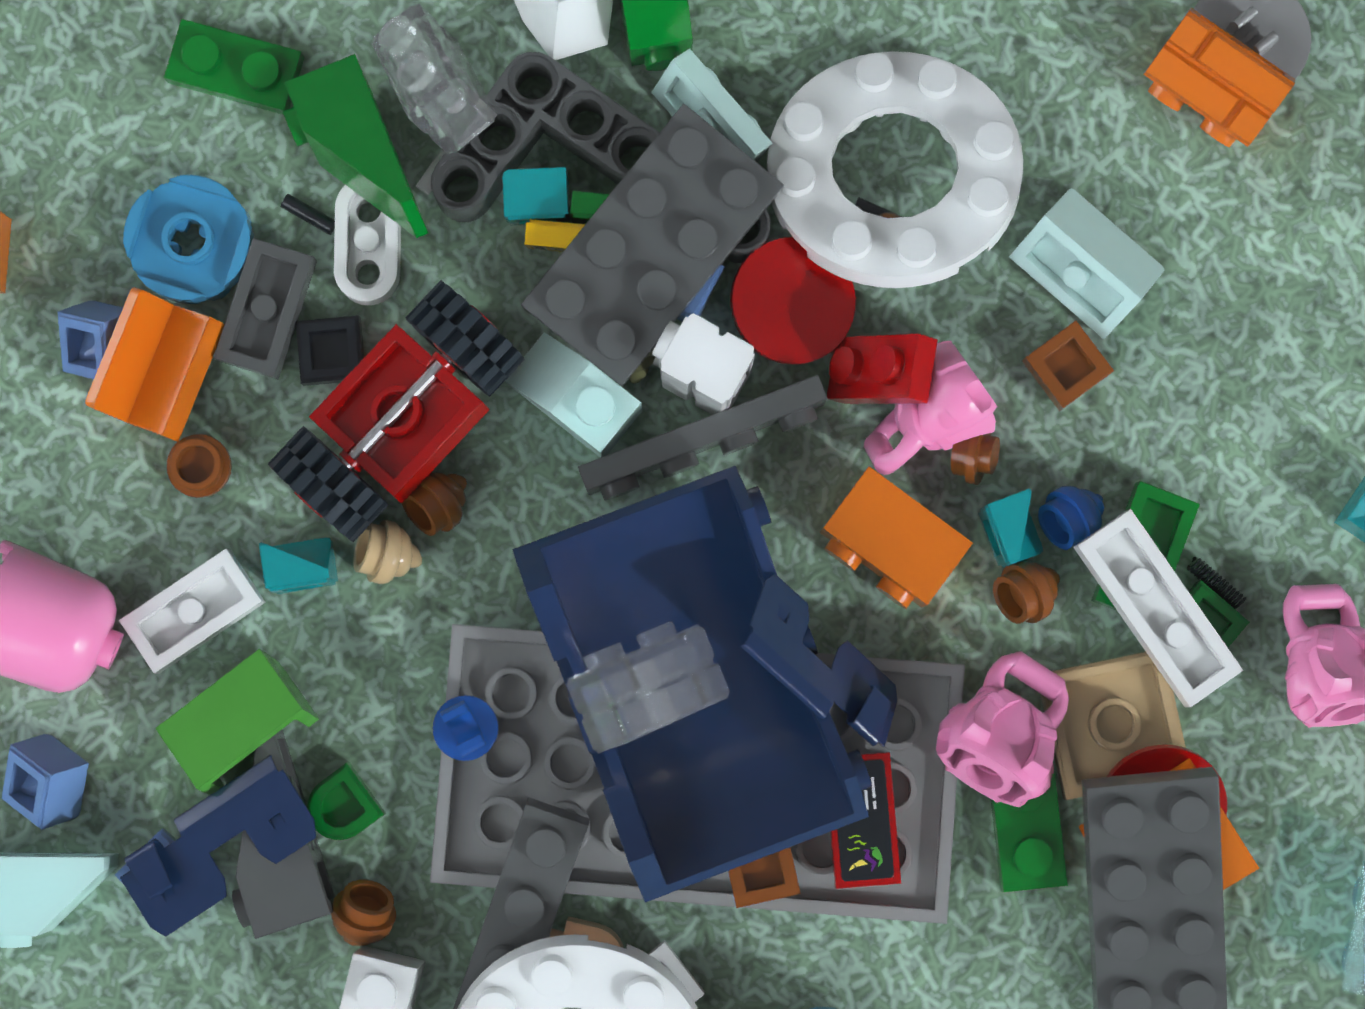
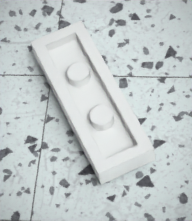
[1073,509,1244,708]

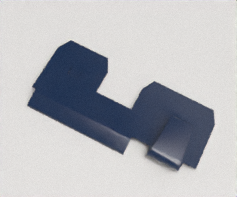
[741,574,897,747]
[120,755,316,937]

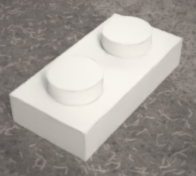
[119,548,266,674]

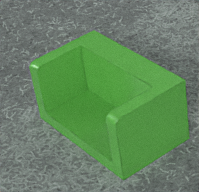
[155,649,319,795]

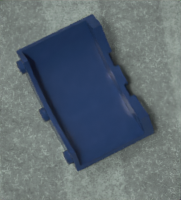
[512,466,872,903]

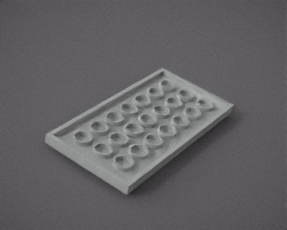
[430,624,965,924]

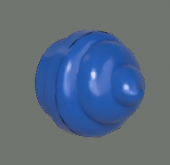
[1038,486,1104,550]

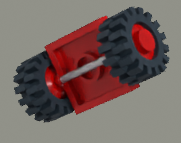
[268,280,525,542]

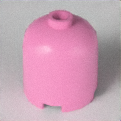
[0,540,124,693]

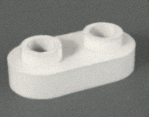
[334,185,401,306]

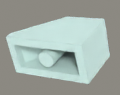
[505,332,642,458]
[0,852,119,948]

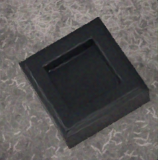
[296,315,364,386]

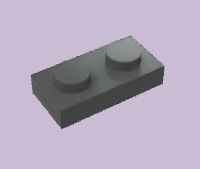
[214,238,317,380]

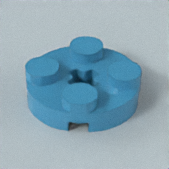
[123,175,254,304]

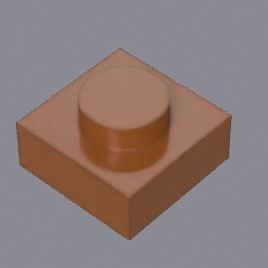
[1022,321,1114,411]
[728,847,801,908]

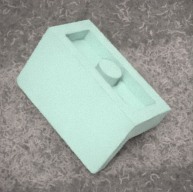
[1009,189,1164,339]

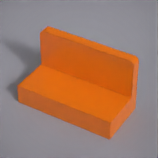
[85,287,225,442]

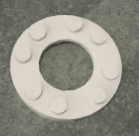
[767,51,1023,288]
[457,934,698,1009]

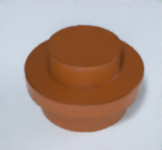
[951,433,1000,485]
[167,434,232,498]

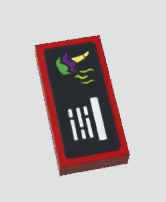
[830,752,901,889]

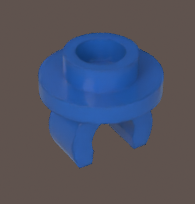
[433,696,499,761]

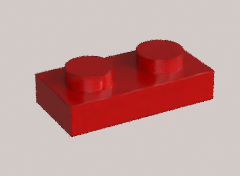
[827,334,938,404]

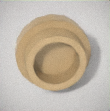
[353,520,422,584]

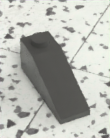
[232,729,335,939]

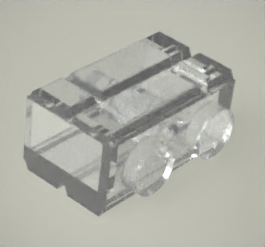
[371,4,497,154]
[566,621,730,753]

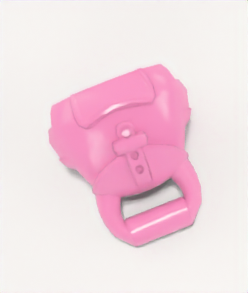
[864,340,998,475]
[1283,584,1365,728]
[936,651,1069,807]

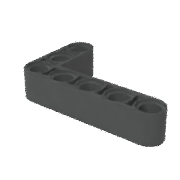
[431,52,770,263]

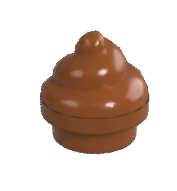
[402,472,467,536]
[993,561,1060,624]
[331,879,396,946]

